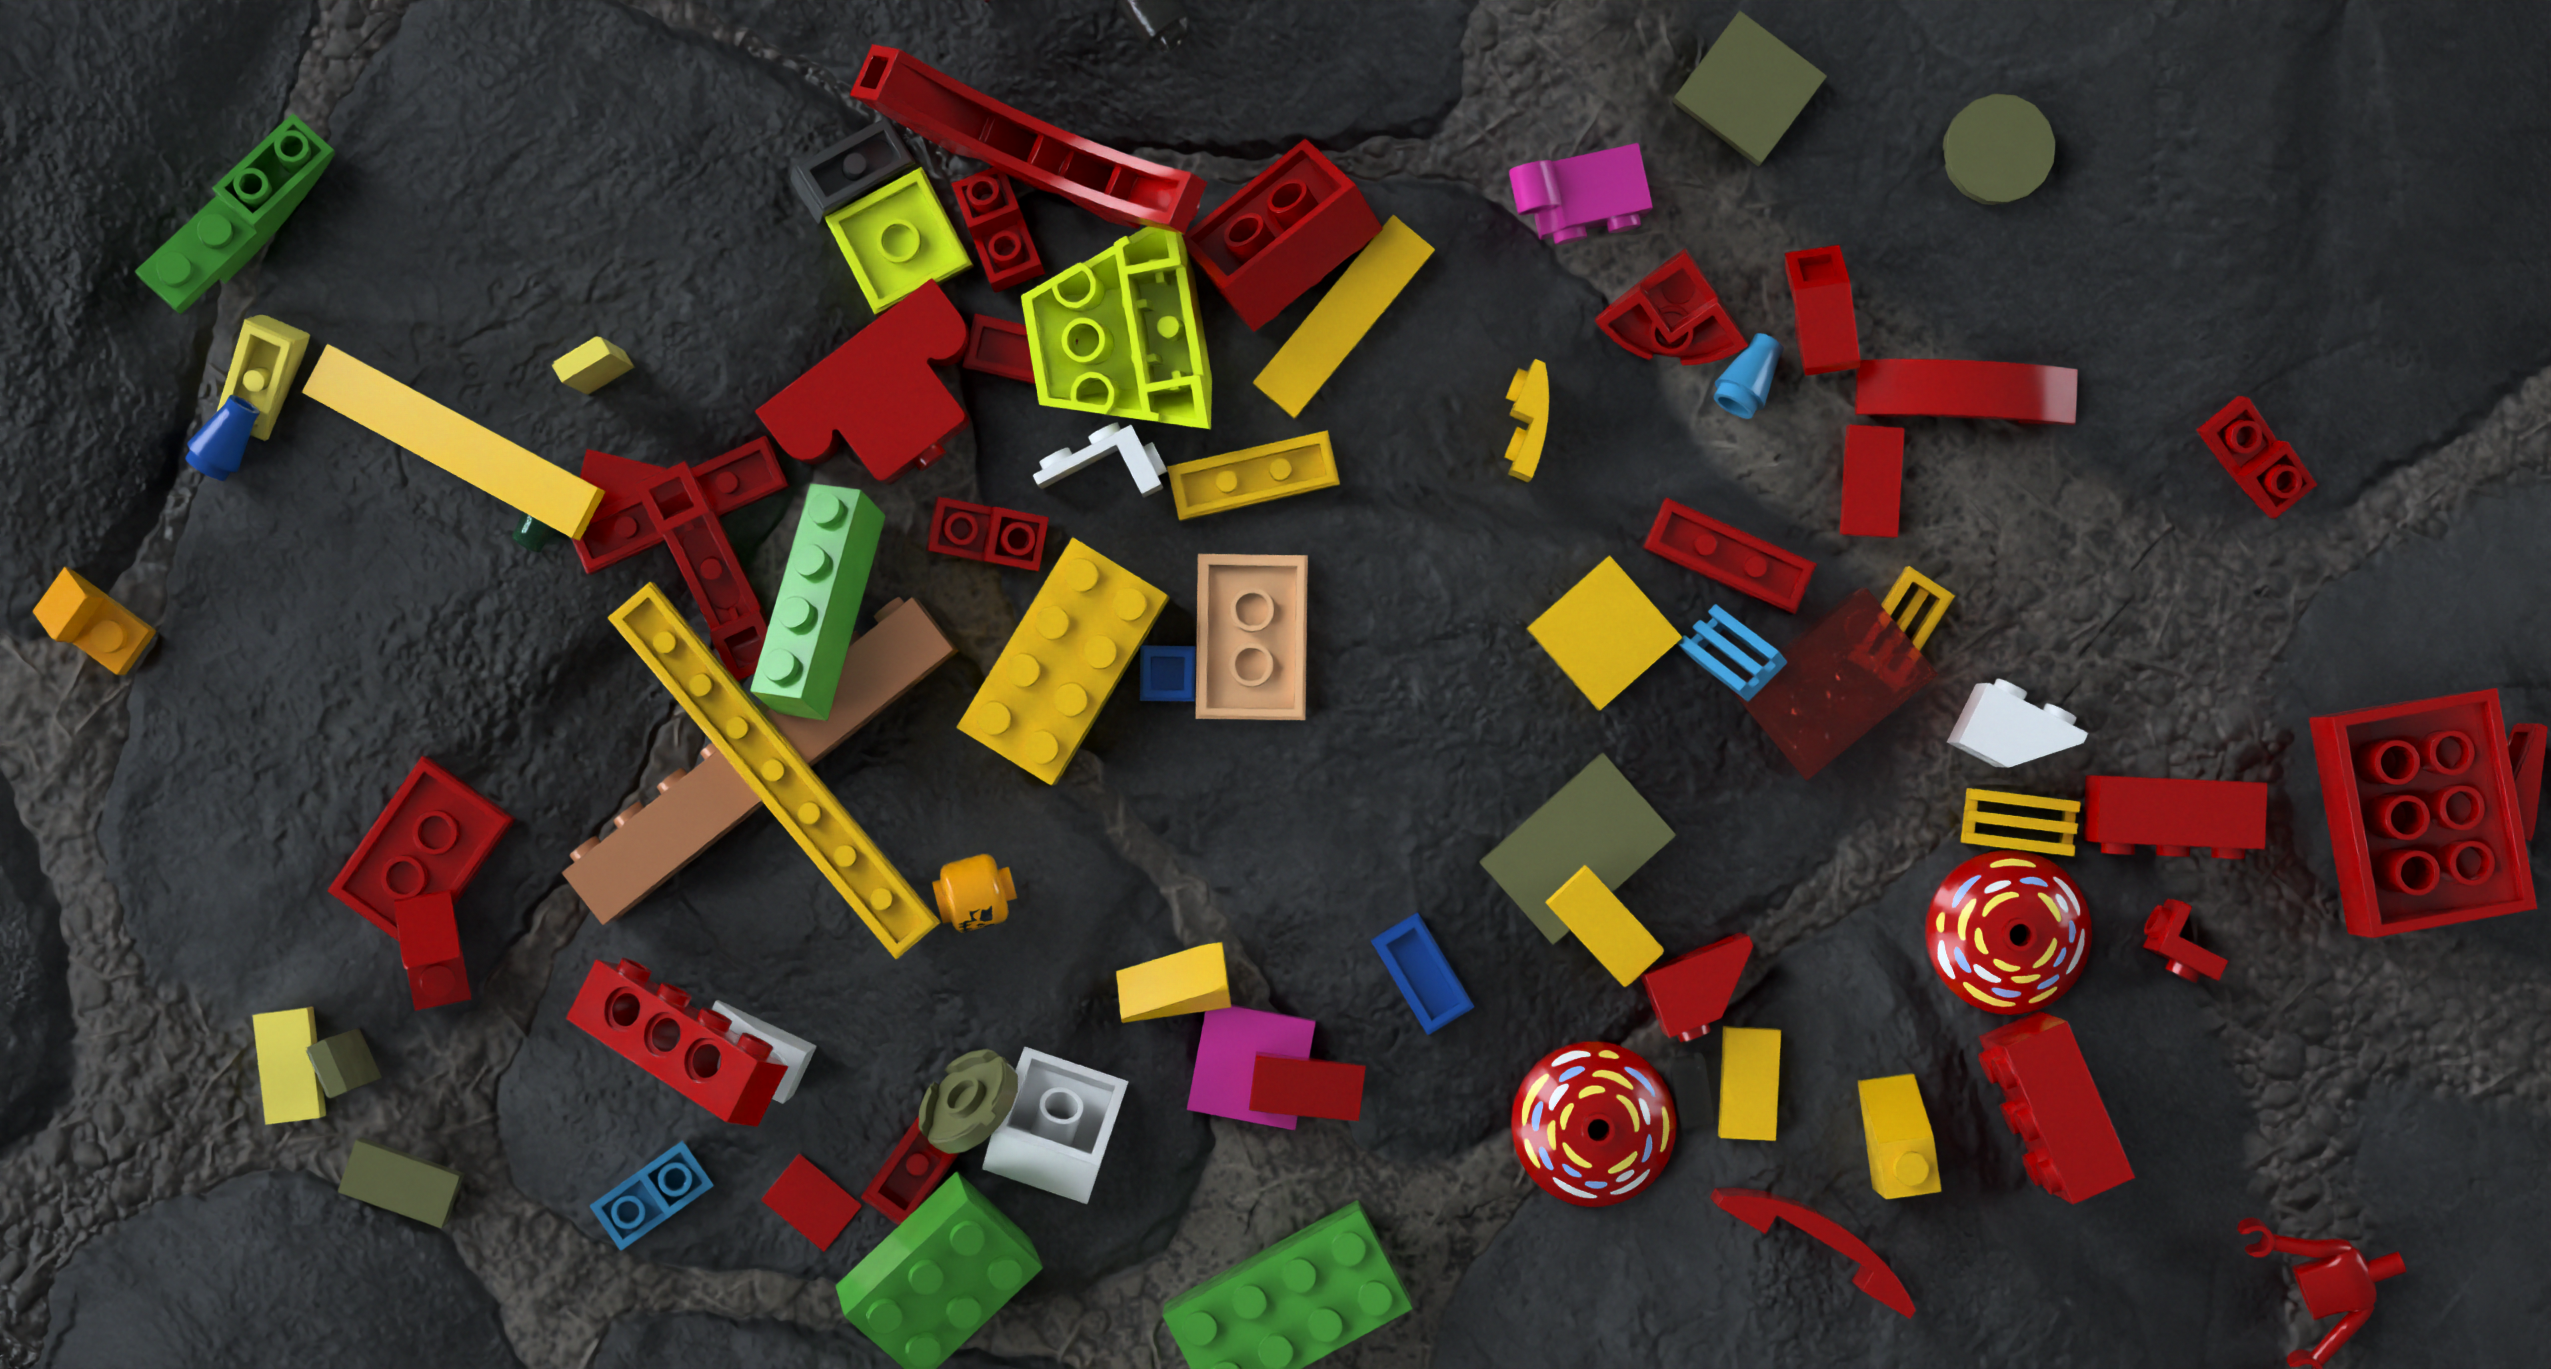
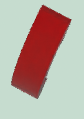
[1855,359,2078,425]
[634,460,770,681]
[1709,1187,1916,1319]

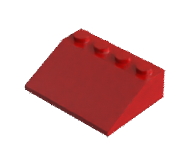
[2309,688,2537,938]

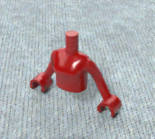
[2237,1217,2407,1369]

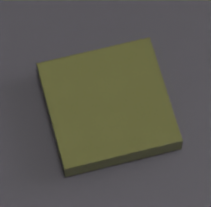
[1671,10,1827,167]

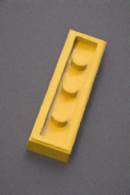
[1252,215,1435,420]

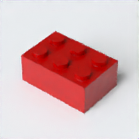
[1978,1010,2135,1205]

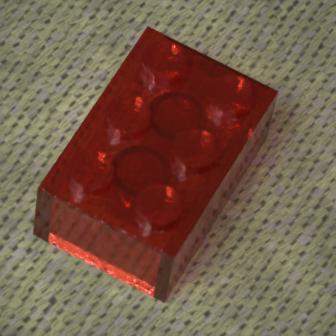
[1730,587,1938,781]

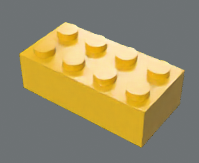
[956,537,1170,786]

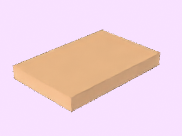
[1196,554,1308,720]

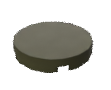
[1943,94,2055,205]
[919,1049,1018,1154]

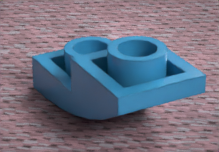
[590,1140,714,1251]

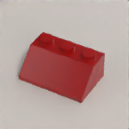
[1182,138,1383,332]

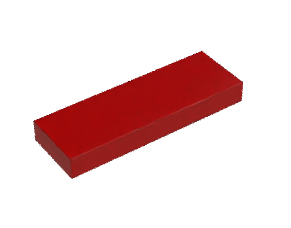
[1642,497,1817,615]

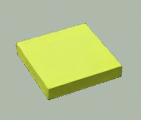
[824,167,974,317]

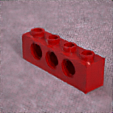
[566,957,789,1127]

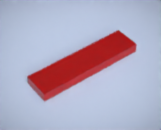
[571,435,791,575]

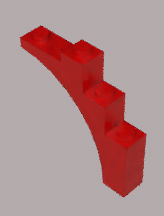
[850,44,1208,234]

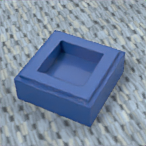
[1140,646,1196,701]

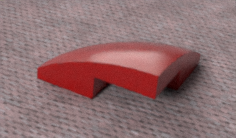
[1595,248,1749,365]

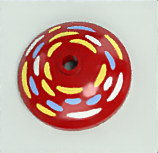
[1925,849,2092,1015]
[1511,1041,1676,1207]

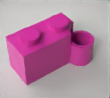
[1509,143,1653,245]

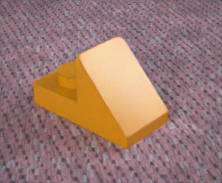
[33,567,157,675]

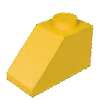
[1857,1073,1941,1199]

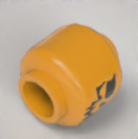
[932,854,1017,933]

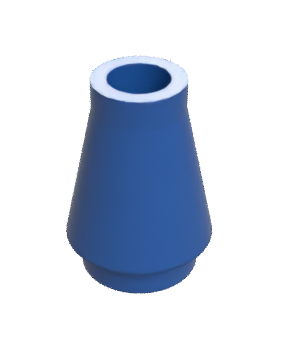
[185,395,260,481]

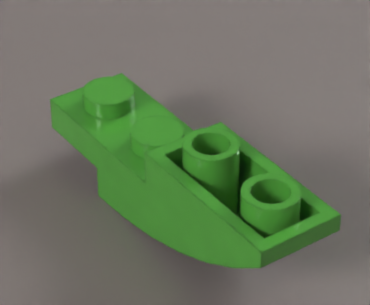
[135,113,335,315]

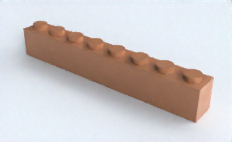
[562,597,958,925]

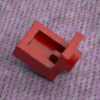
[2143,898,2228,984]

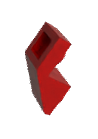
[1785,245,1861,376]

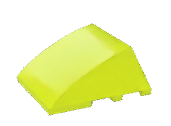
[1021,226,1212,430]

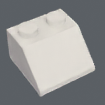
[982,1047,1129,1204]

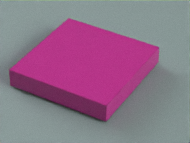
[1187,1004,1316,1130]

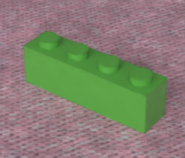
[750,484,885,721]

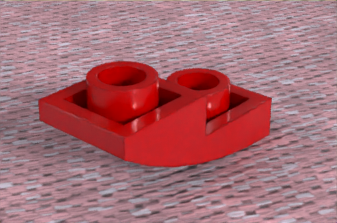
[951,167,1045,293]
[2196,396,2317,519]
[926,496,1049,571]

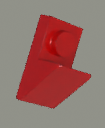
[394,889,471,1011]

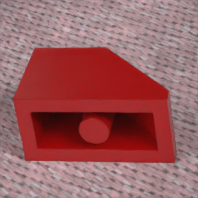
[1640,932,1753,1042]

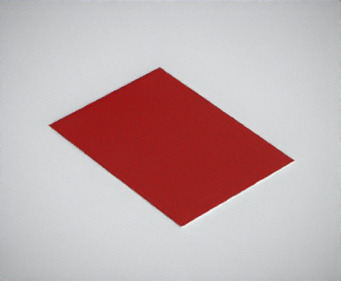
[580,449,666,510]
[761,1153,862,1252]

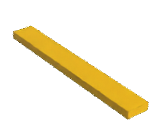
[607,582,941,959]

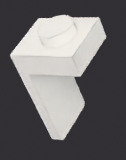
[1033,422,1167,498]

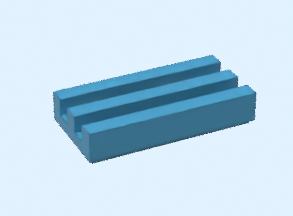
[1677,604,1788,702]

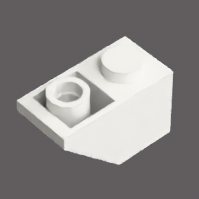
[1947,679,2088,768]

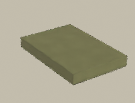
[1479,753,1676,945]

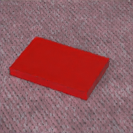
[327,756,517,942]

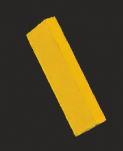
[1167,430,1340,521]

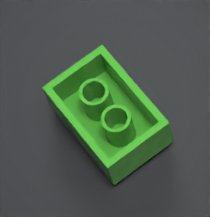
[836,1171,1043,1369]

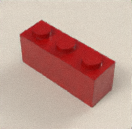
[2083,775,2267,859]

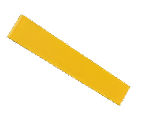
[302,344,606,541]

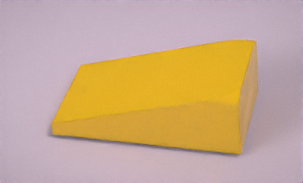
[1545,865,1664,987]
[1116,942,1231,1023]

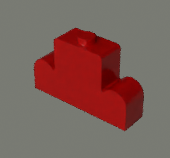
[755,278,970,485]

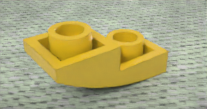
[1504,359,1549,482]

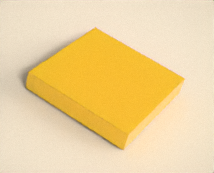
[1526,555,1683,711]

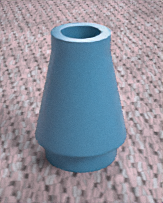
[1713,333,1784,419]

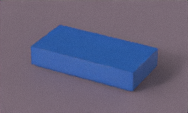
[1371,912,1474,1035]

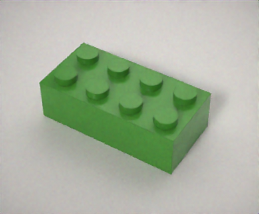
[1162,1200,1413,1369]

